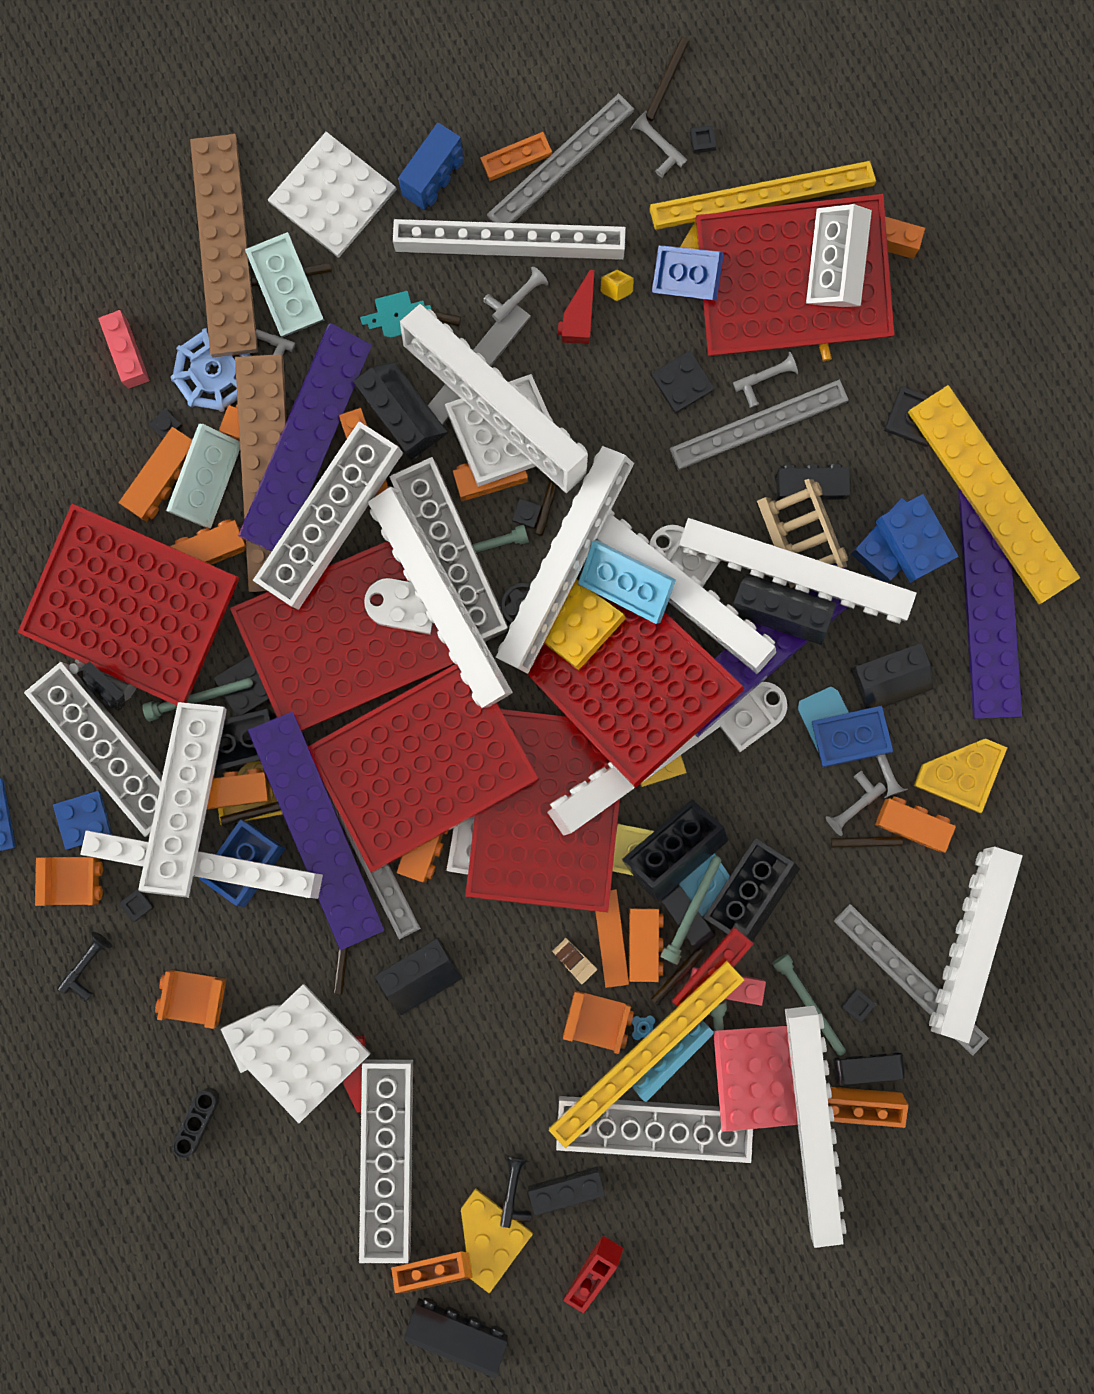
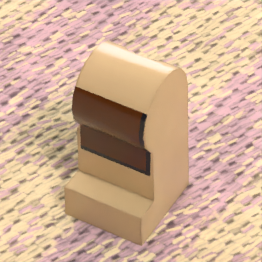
[552,938,597,984]

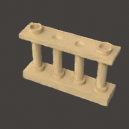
[757,479,848,588]

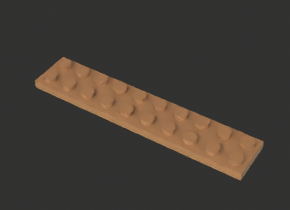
[190,134,258,358]
[235,354,287,592]

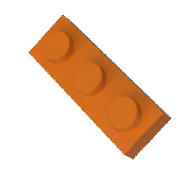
[480,132,552,181]

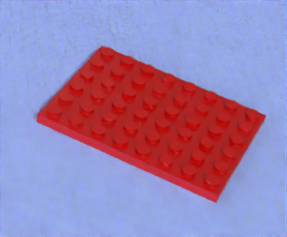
[696,194,894,357]
[18,504,240,706]
[230,541,455,731]
[526,592,744,788]
[308,664,539,873]
[465,709,620,913]

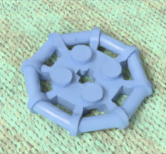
[171,328,251,412]

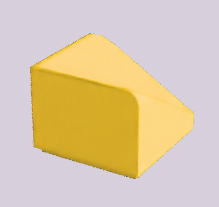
[601,270,634,301]

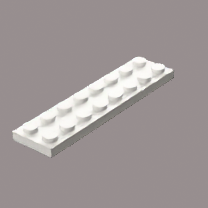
[138,702,227,898]

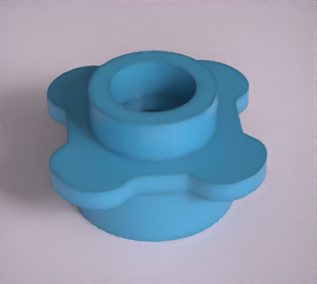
[632,1015,655,1040]

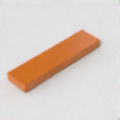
[595,889,629,988]

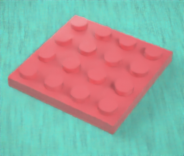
[713,1026,798,1131]

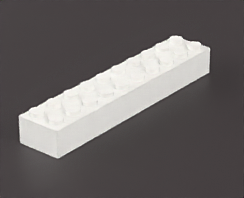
[400,304,588,493]

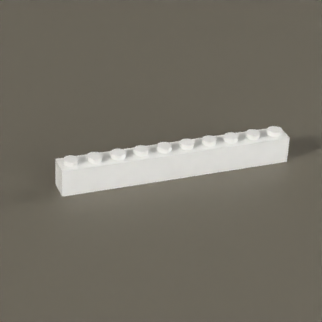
[393,219,625,259]
[496,446,634,674]
[368,487,513,708]
[596,510,776,674]
[679,518,917,624]
[80,831,323,899]
[785,1006,846,1248]

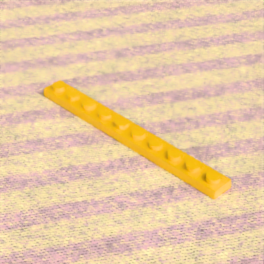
[650,161,876,230]
[549,961,744,1149]

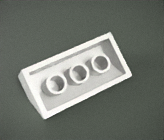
[806,204,872,307]

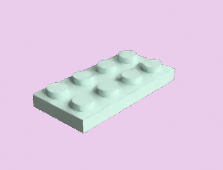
[245,232,324,338]
[166,424,240,529]

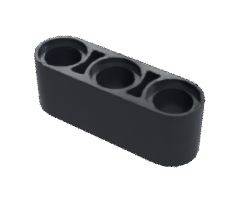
[661,884,715,950]
[833,1052,905,1085]
[172,1088,220,1158]

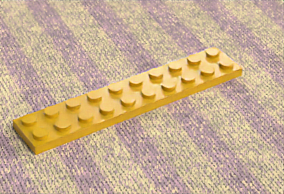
[908,385,1080,604]

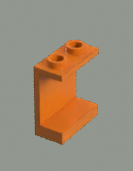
[35,857,103,906]
[155,970,227,1029]
[563,990,634,1054]

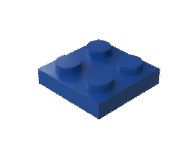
[53,791,113,850]

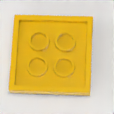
[544,579,626,670]

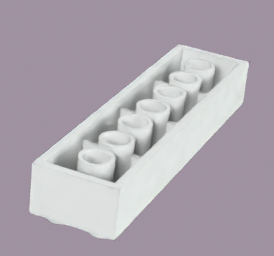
[253,421,403,610]
[389,457,509,642]
[24,662,162,837]
[547,717,726,836]
[929,847,1022,1043]
[359,1060,413,1263]
[556,1096,753,1163]

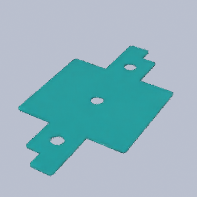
[360,291,432,337]

